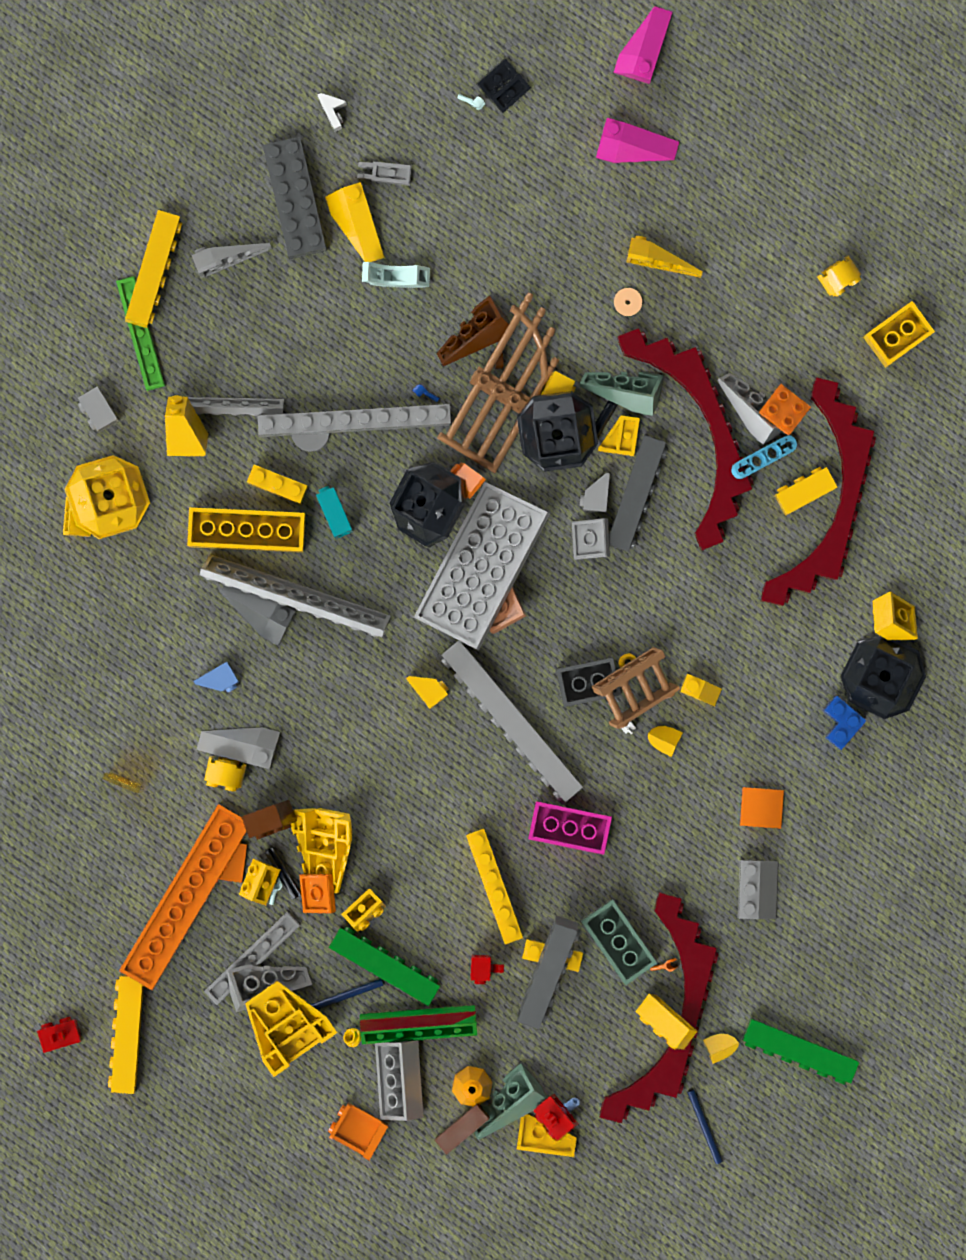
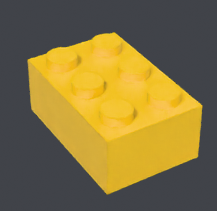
[863,301,935,368]

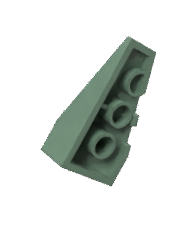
[580,372,664,416]
[474,1063,547,1140]

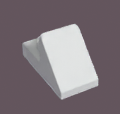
[318,93,347,132]

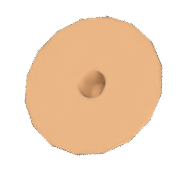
[614,288,642,316]

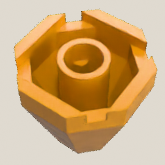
[452,1066,493,1107]

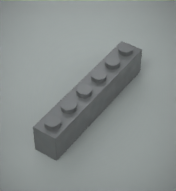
[609,435,668,552]
[517,915,580,1029]

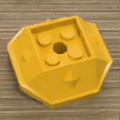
[64,455,150,540]

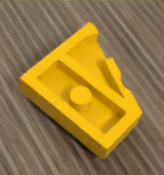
[598,416,640,457]

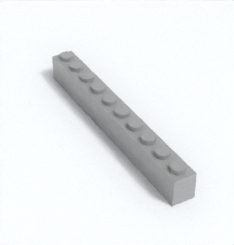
[258,404,451,437]
[441,640,583,802]

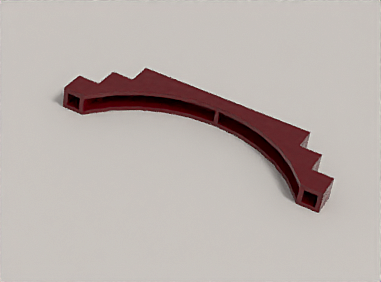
[617,328,754,551]
[760,377,876,607]
[599,892,719,1124]

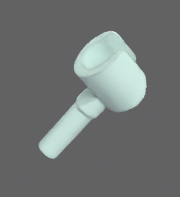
[458,94,485,110]
[269,878,282,905]

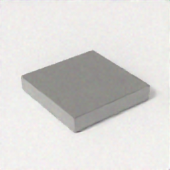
[572,518,610,560]

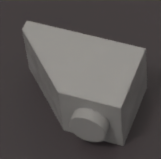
[580,473,610,513]

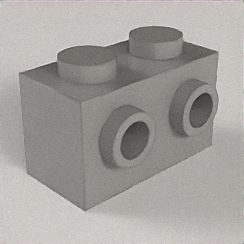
[78,386,119,433]

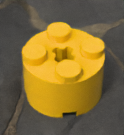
[817,255,862,297]
[204,756,247,792]

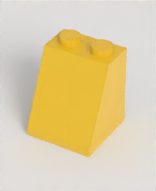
[165,395,208,456]

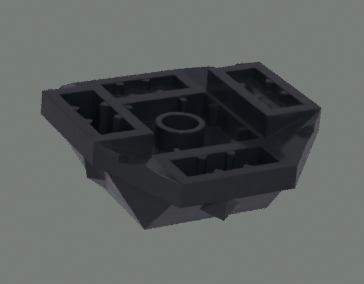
[517,391,598,472]
[390,462,466,548]
[840,635,926,719]

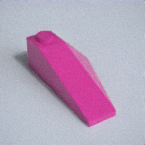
[613,6,672,84]

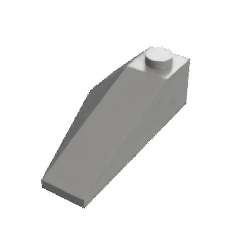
[192,243,272,279]
[196,727,280,769]
[227,965,312,1012]

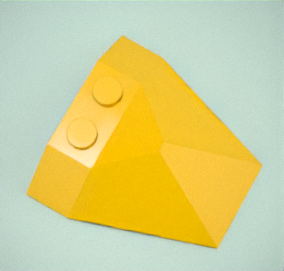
[291,808,352,894]
[245,981,338,1077]

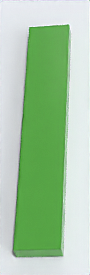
[116,276,165,391]

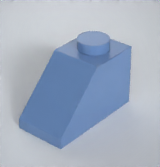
[194,662,239,693]

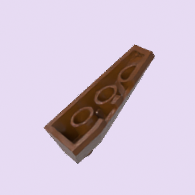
[436,295,510,366]

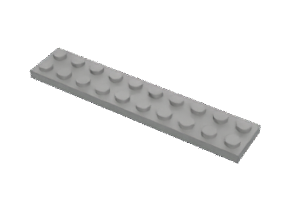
[200,554,391,637]

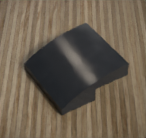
[476,59,531,113]

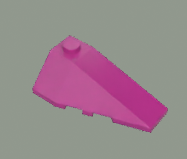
[596,118,679,163]

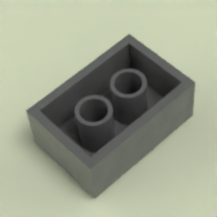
[556,658,621,707]

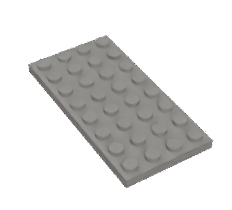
[414,482,550,650]

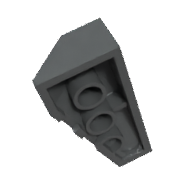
[220,585,296,645]

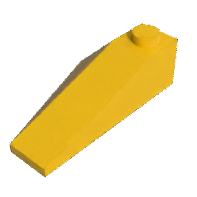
[325,182,384,262]
[626,236,703,278]

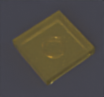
[102,772,144,794]

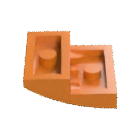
[740,787,784,829]

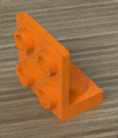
[759,384,811,435]

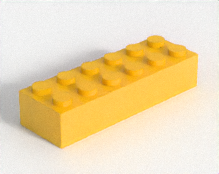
[187,507,306,553]

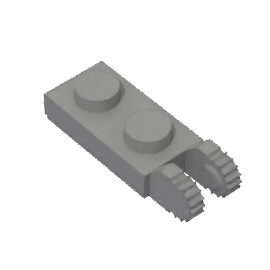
[357,162,412,186]

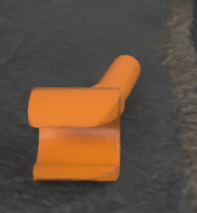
[650,958,678,972]

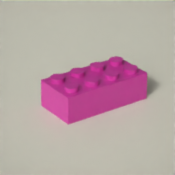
[528,801,612,855]

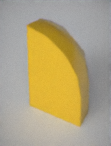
[648,726,683,757]
[703,1034,739,1064]

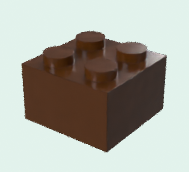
[242,800,297,840]

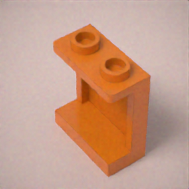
[328,1102,389,1160]

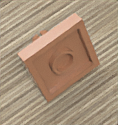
[490,586,526,634]

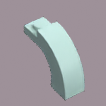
[362,262,430,288]

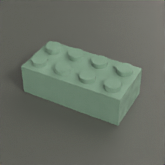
[581,899,657,985]

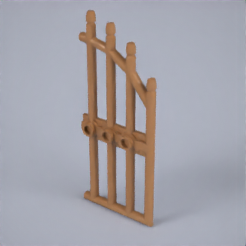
[437,292,559,473]

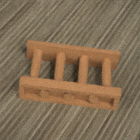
[591,647,680,729]

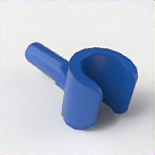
[412,385,439,402]

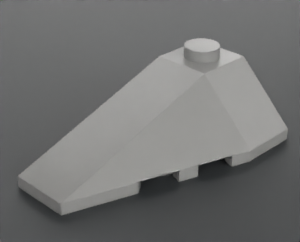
[717,372,781,444]

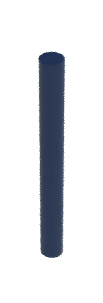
[310,979,384,1010]
[687,1090,723,1164]

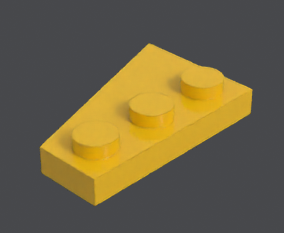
[516,1114,576,1157]

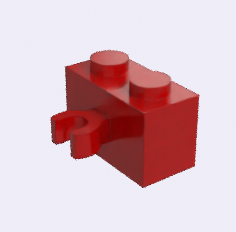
[471,955,504,984]
[37,1016,83,1053]
[533,1094,579,1141]

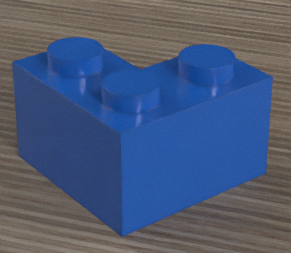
[822,696,866,750]

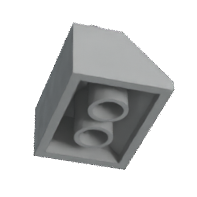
[737,860,778,919]

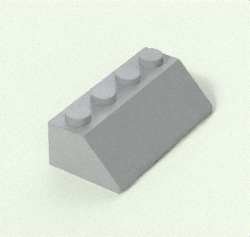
[375,1040,424,1121]

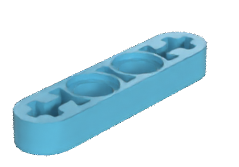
[732,435,797,479]

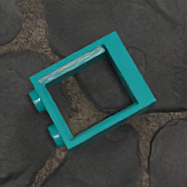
[316,486,353,539]

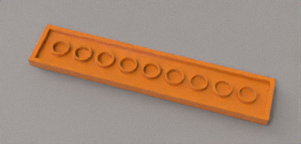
[119,804,247,991]

